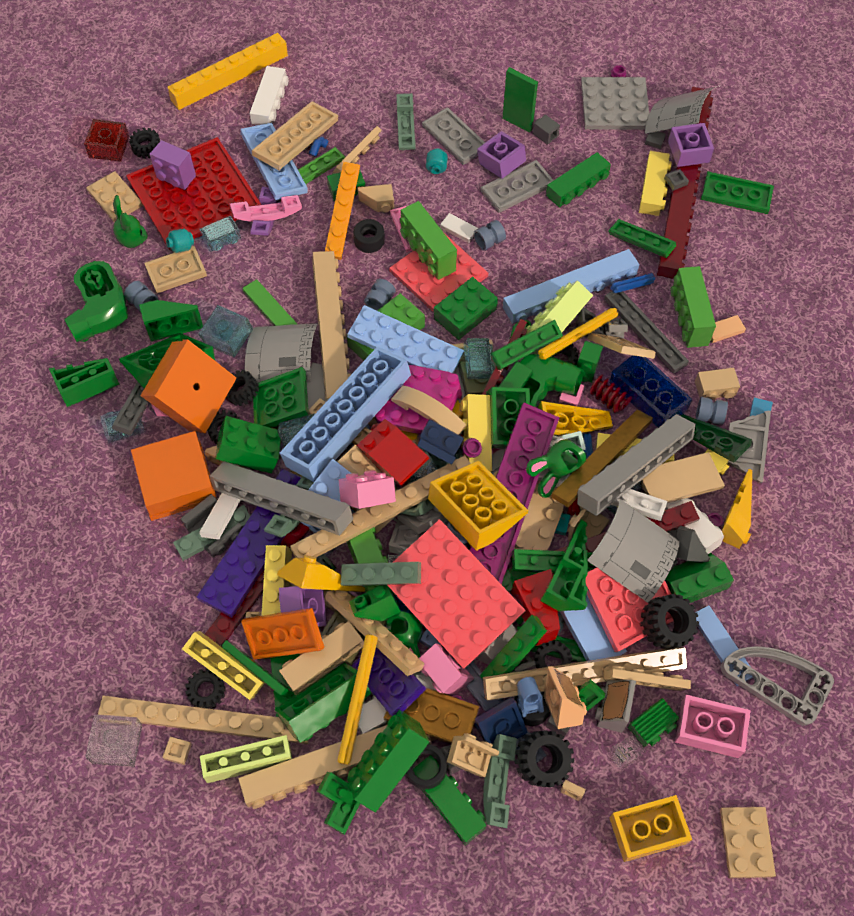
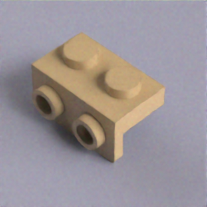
[447,733,499,777]

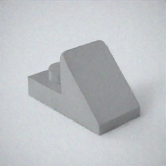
[604,318,628,339]

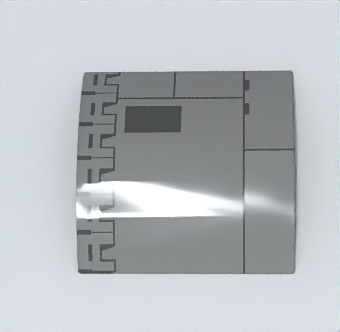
[645,86,719,134]
[245,323,318,383]
[587,499,680,603]

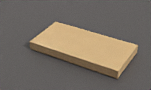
[587,333,656,359]
[640,452,725,503]

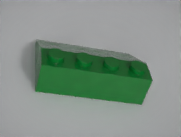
[119,333,215,389]

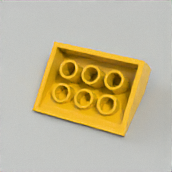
[428,461,528,551]

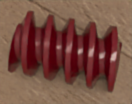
[590,374,632,414]

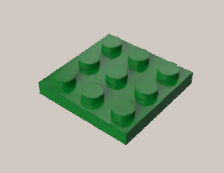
[253,367,309,428]

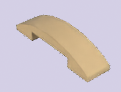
[391,386,466,435]

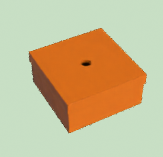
[140,339,236,433]
[131,431,217,521]

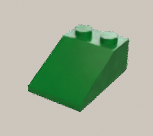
[139,300,204,342]

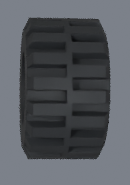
[641,594,699,649]
[514,730,575,787]

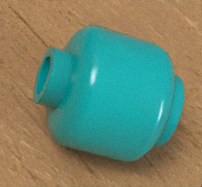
[426,148,448,174]
[166,229,194,253]

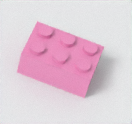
[675,695,751,758]

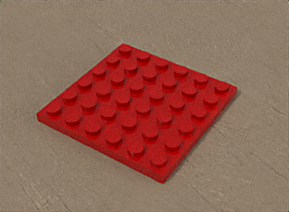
[126,137,261,250]

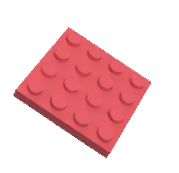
[389,233,488,313]
[586,567,674,652]

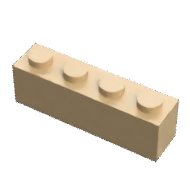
[279,621,364,695]

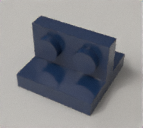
[415,419,464,465]
[473,697,528,745]

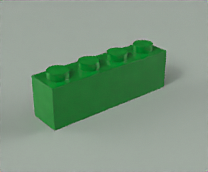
[546,152,611,208]
[413,755,487,846]

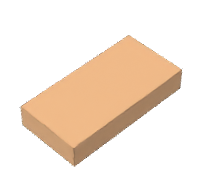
[711,315,746,343]

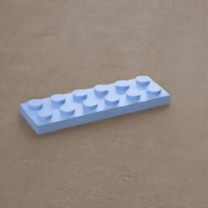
[240,123,308,200]
[347,305,464,373]

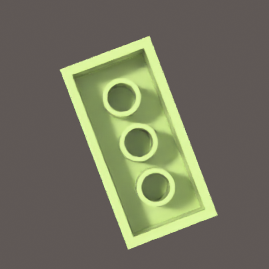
[526,280,593,354]

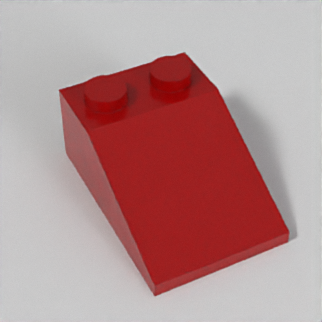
[357,419,429,485]

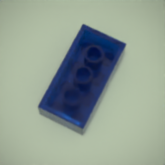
[609,355,693,428]

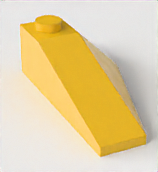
[537,401,613,435]
[721,469,752,549]
[277,555,365,592]

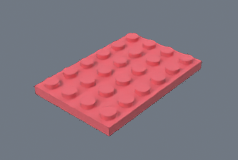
[388,519,526,669]

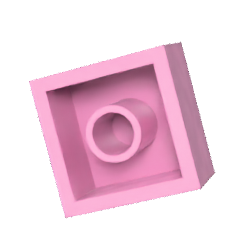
[339,470,396,509]
[419,643,474,695]

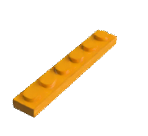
[325,162,360,260]

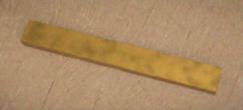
[551,409,653,507]

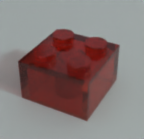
[84,119,130,162]

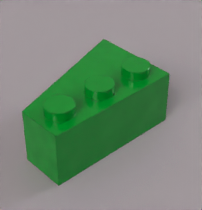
[49,358,120,407]

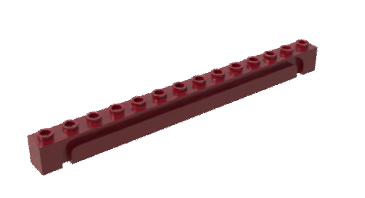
[657,87,713,279]

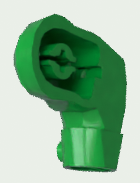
[64,261,128,342]
[519,354,584,407]

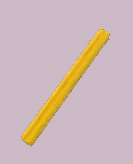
[538,308,618,359]
[337,634,378,765]

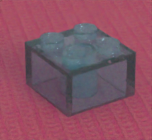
[198,305,253,357]

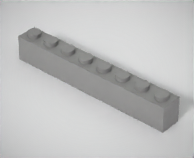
[577,414,696,516]
[209,461,353,536]

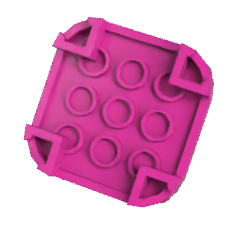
[375,365,462,434]

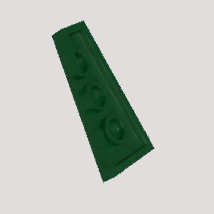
[681,414,752,463]

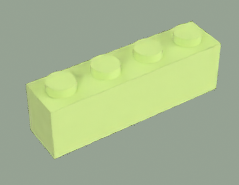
[200,735,292,783]

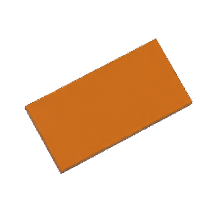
[241,608,325,660]

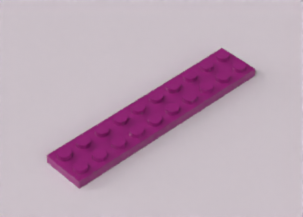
[469,403,559,584]

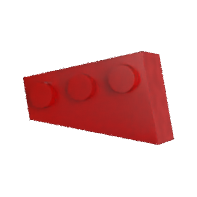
[510,569,560,646]

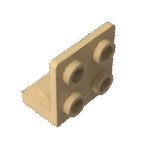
[567,507,609,541]

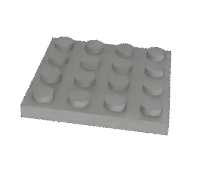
[581,77,649,130]

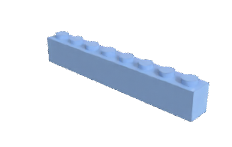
[503,249,639,324]

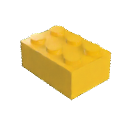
[609,795,692,862]

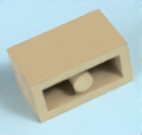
[695,368,740,400]

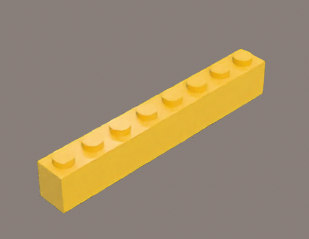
[167,33,288,110]

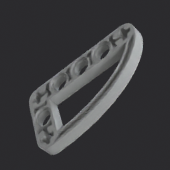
[721,647,834,726]

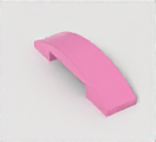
[230,195,302,222]

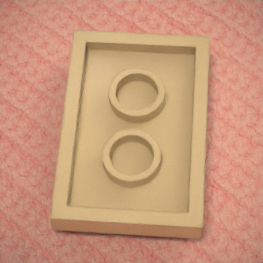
[86,171,143,223]
[144,246,207,293]
[720,807,776,878]

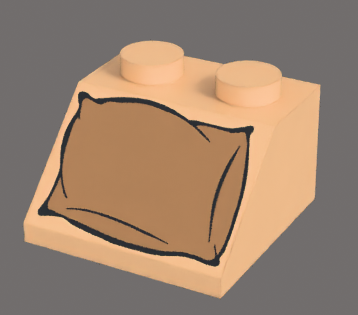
[544,666,587,729]

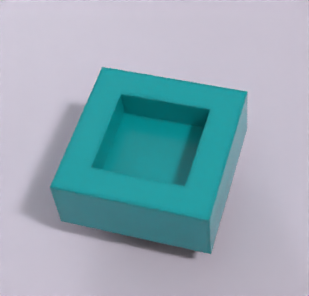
[555,513,570,536]

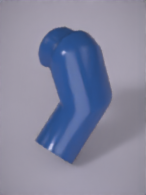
[308,136,329,157]

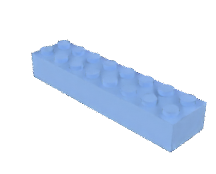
[280,346,411,482]

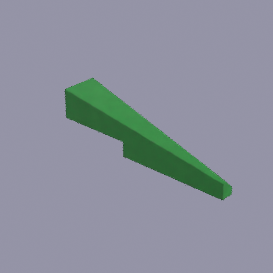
[540,520,588,611]

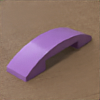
[251,187,278,236]

